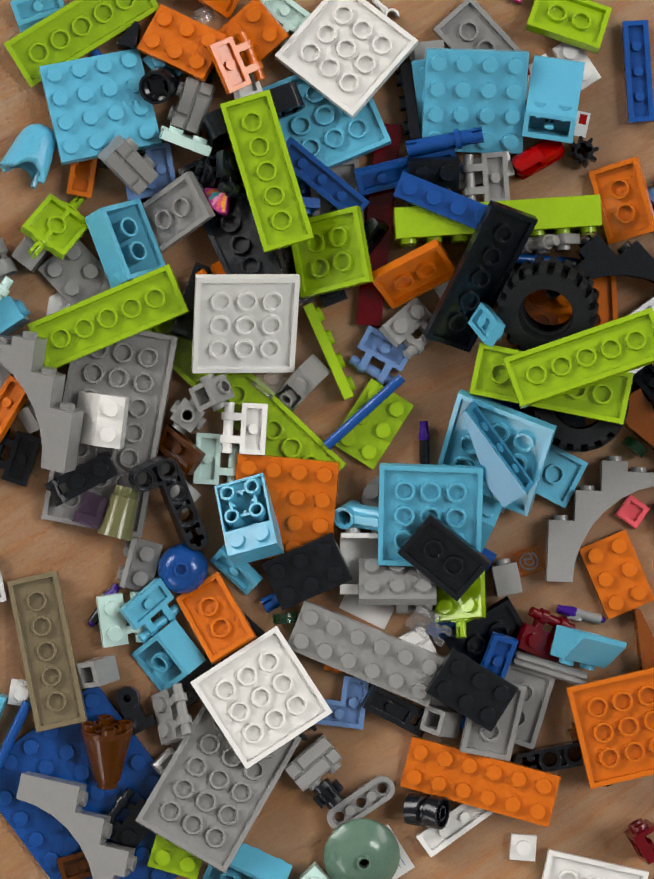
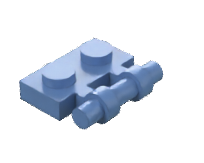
[348,325,408,385]

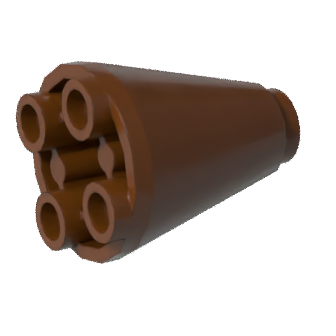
[81,714,133,790]

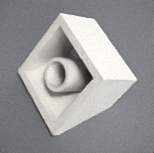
[77,391,130,449]

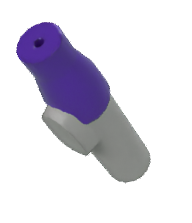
[556,604,606,624]

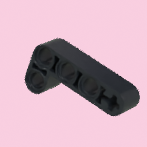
[203,82,305,150]
[128,455,208,551]
[512,740,612,787]

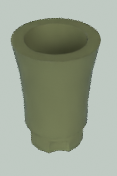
[97,484,139,541]

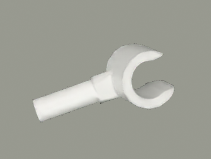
[370,0,400,18]

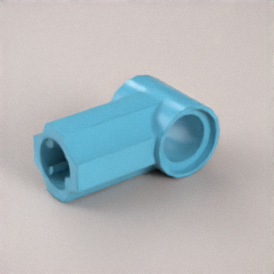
[334,500,379,531]

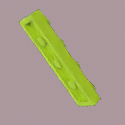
[303,303,356,401]

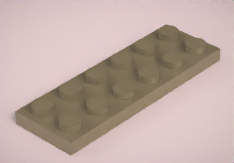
[7,571,88,732]

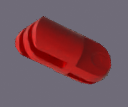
[511,140,564,180]

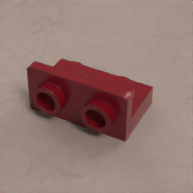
[624,818,654,865]

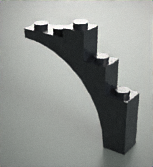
[544,234,654,301]

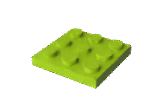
[292,205,374,299]

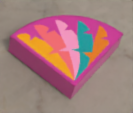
[204,188,231,216]

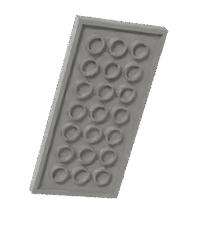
[41,331,179,538]

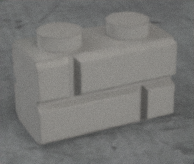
[167,77,217,137]
[98,135,158,196]
[285,733,343,792]

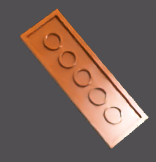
[400,736,561,827]

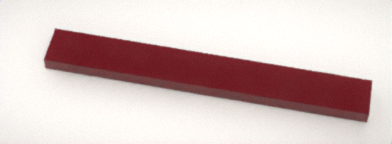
[356,123,402,327]

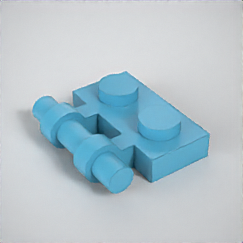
[119,577,181,643]

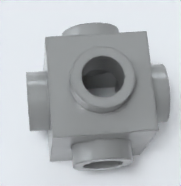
[189,373,235,412]
[169,398,207,434]

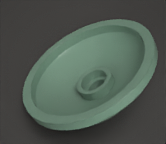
[323,818,400,879]

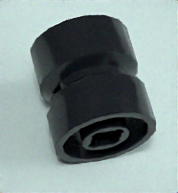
[139,66,179,104]
[403,791,450,830]

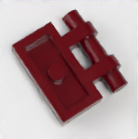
[517,607,576,664]

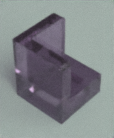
[72,491,110,529]

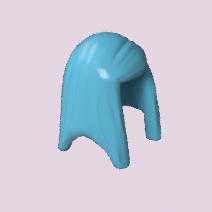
[0,123,58,189]

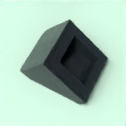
[116,21,141,50]

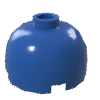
[158,544,208,594]

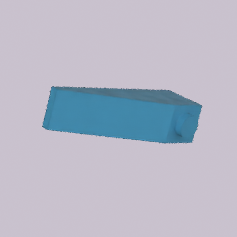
[462,401,534,508]

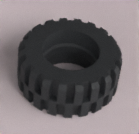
[497,256,599,351]
[531,400,629,452]

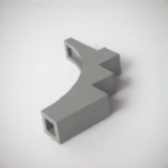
[0,331,84,474]
[544,456,654,582]
[16,771,137,879]

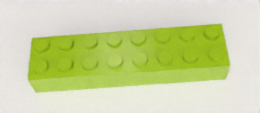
[393,194,602,248]

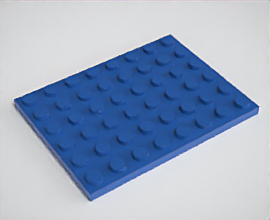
[0,686,179,879]

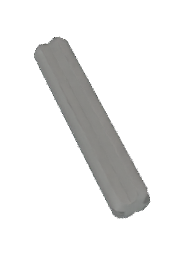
[513,651,588,685]

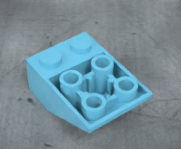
[522,55,585,143]
[214,473,284,566]

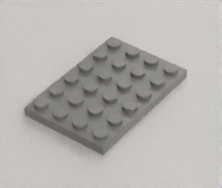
[135,704,302,874]

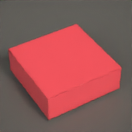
[614,494,651,529]

